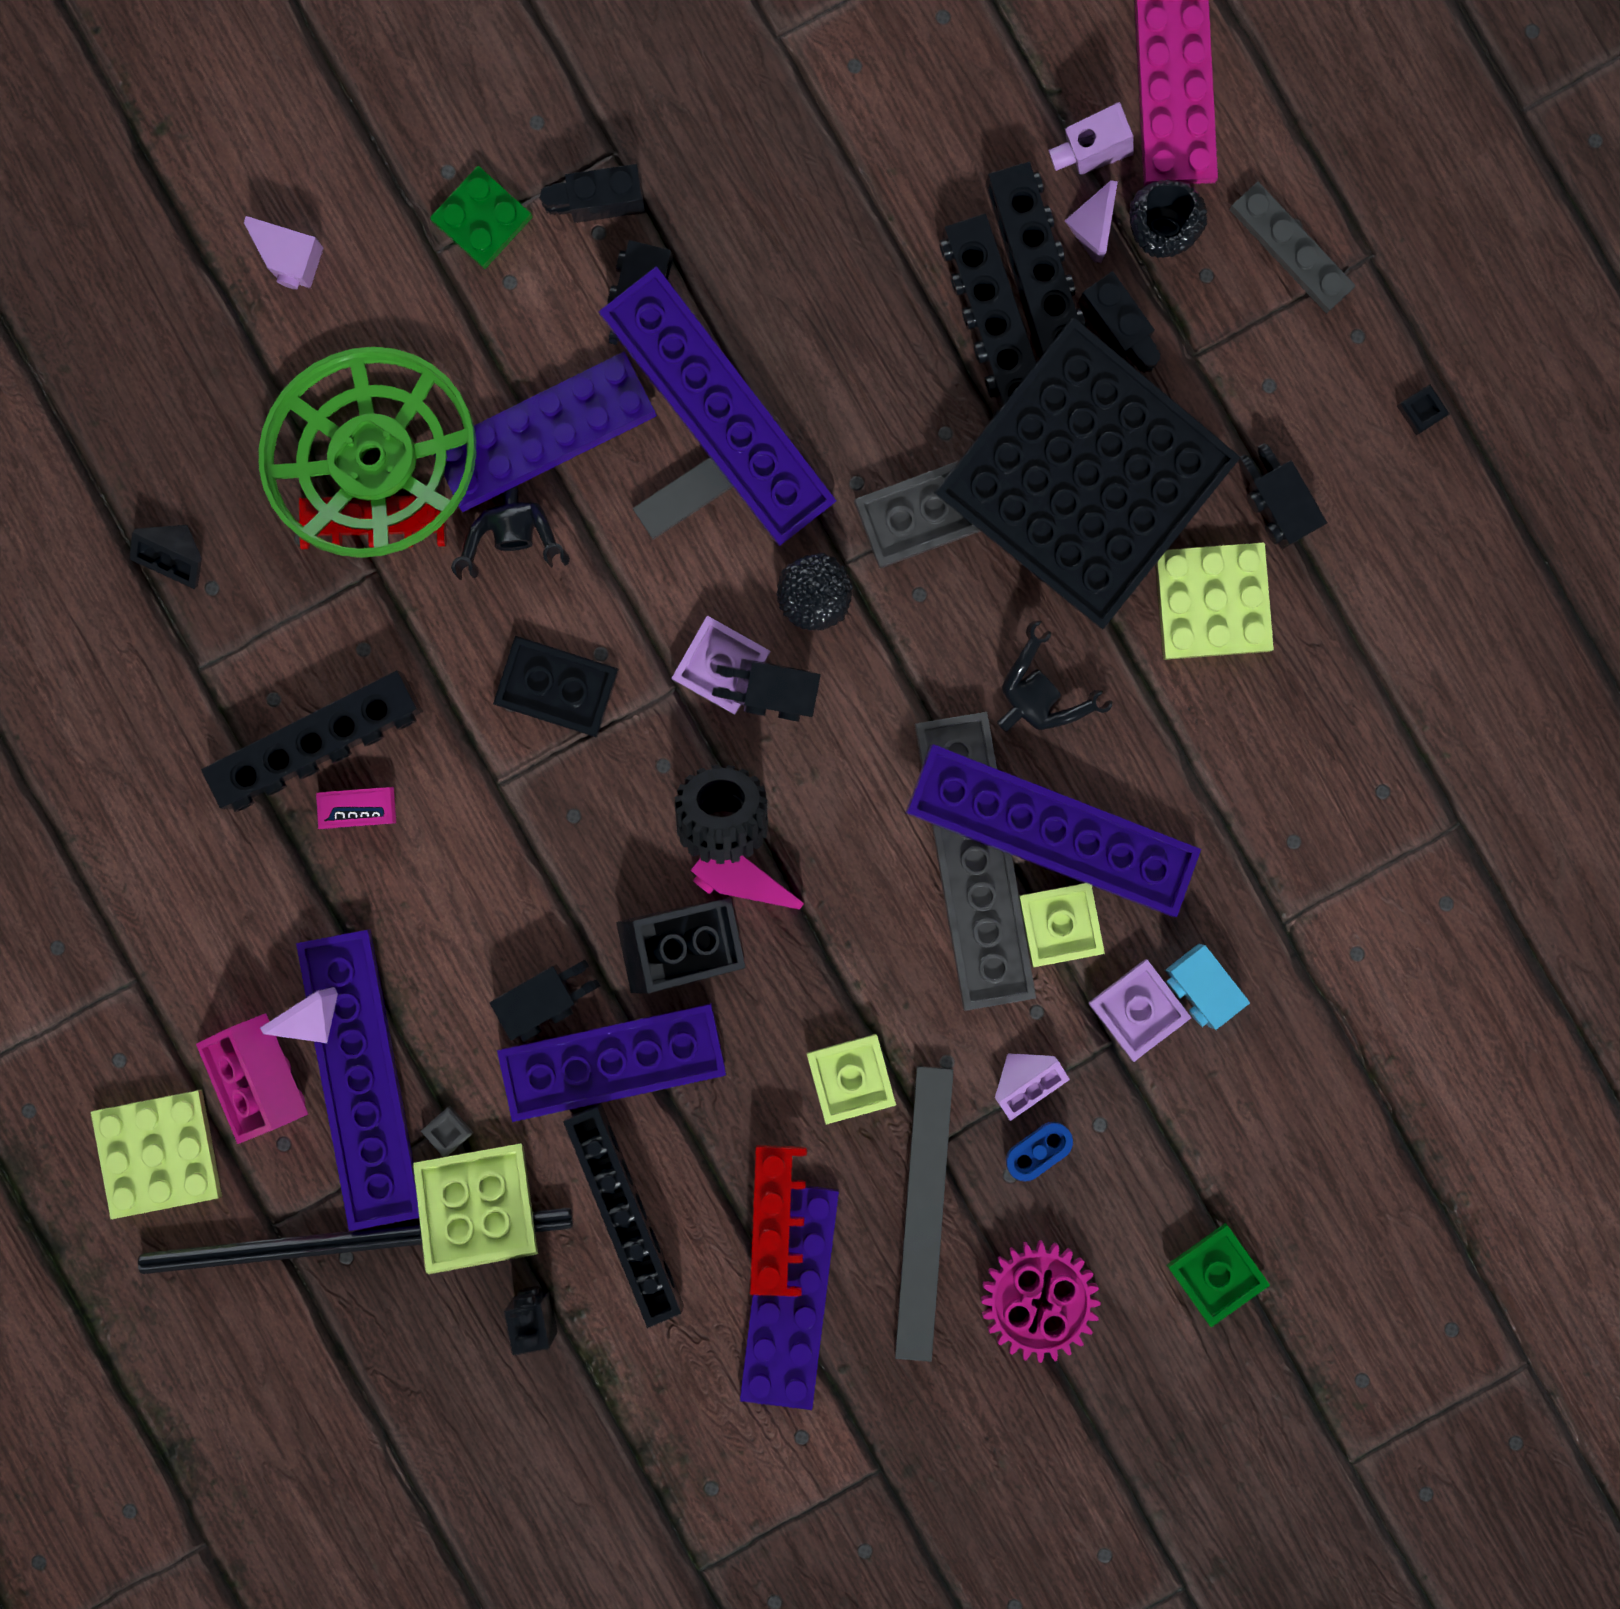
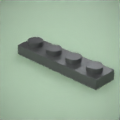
[1229,182,1356,314]

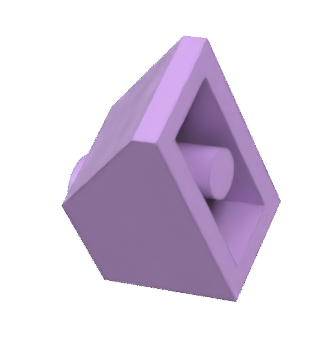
[244,216,323,289]

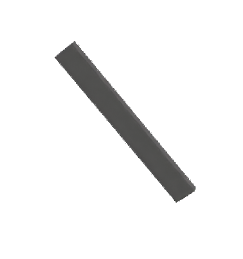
[895,1066,954,1362]

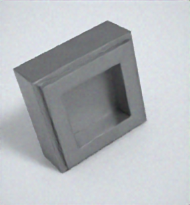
[421,1106,474,1157]

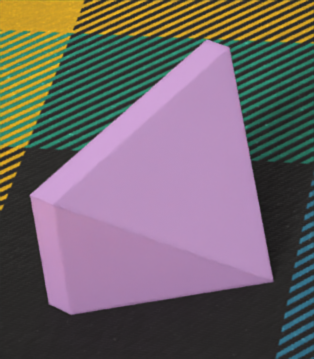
[1065,180,1118,263]
[260,987,338,1043]
[995,1053,1070,1121]

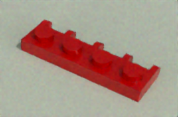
[299,495,447,550]
[750,1145,807,1297]

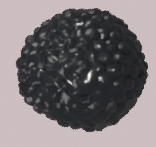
[1129,180,1207,258]
[776,553,853,631]

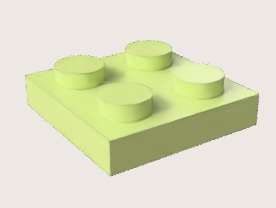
[1019,883,1105,968]
[807,1034,896,1124]

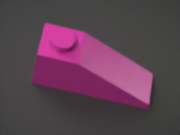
[691,856,804,910]

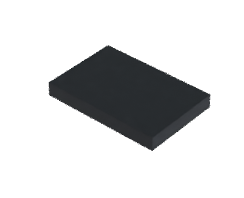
[493,636,619,738]

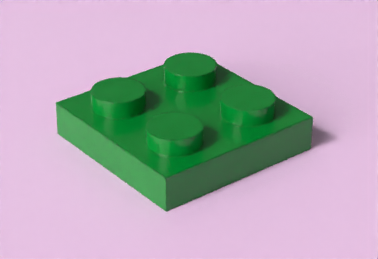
[430,166,533,270]
[1166,1223,1270,1327]

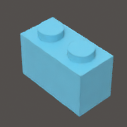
[1165,944,1250,1030]

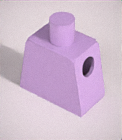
[1048,102,1134,174]

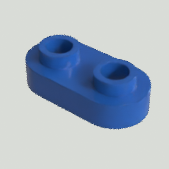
[1006,1122,1073,1181]

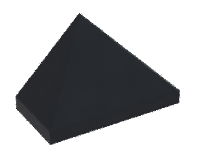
[129,525,202,589]

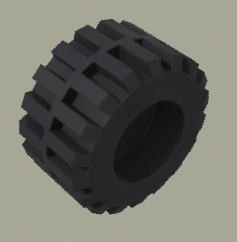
[675,765,768,864]

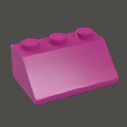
[196,1013,308,1144]

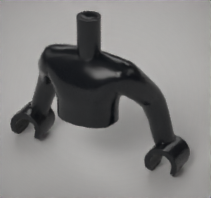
[451,485,570,580]
[997,621,1112,732]

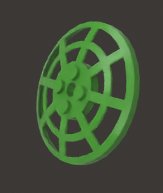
[259,347,476,558]

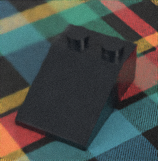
[616,897,746,993]

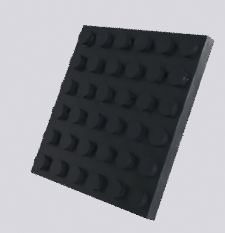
[934,317,1241,629]

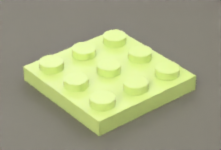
[1155,542,1274,660]
[91,1089,222,1219]
[413,1143,538,1274]

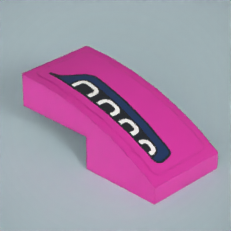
[316,787,396,829]

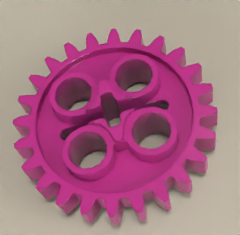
[980,1240,1101,1363]

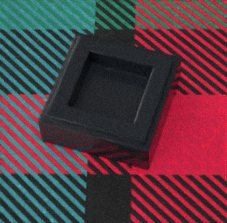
[1397,384,1450,436]

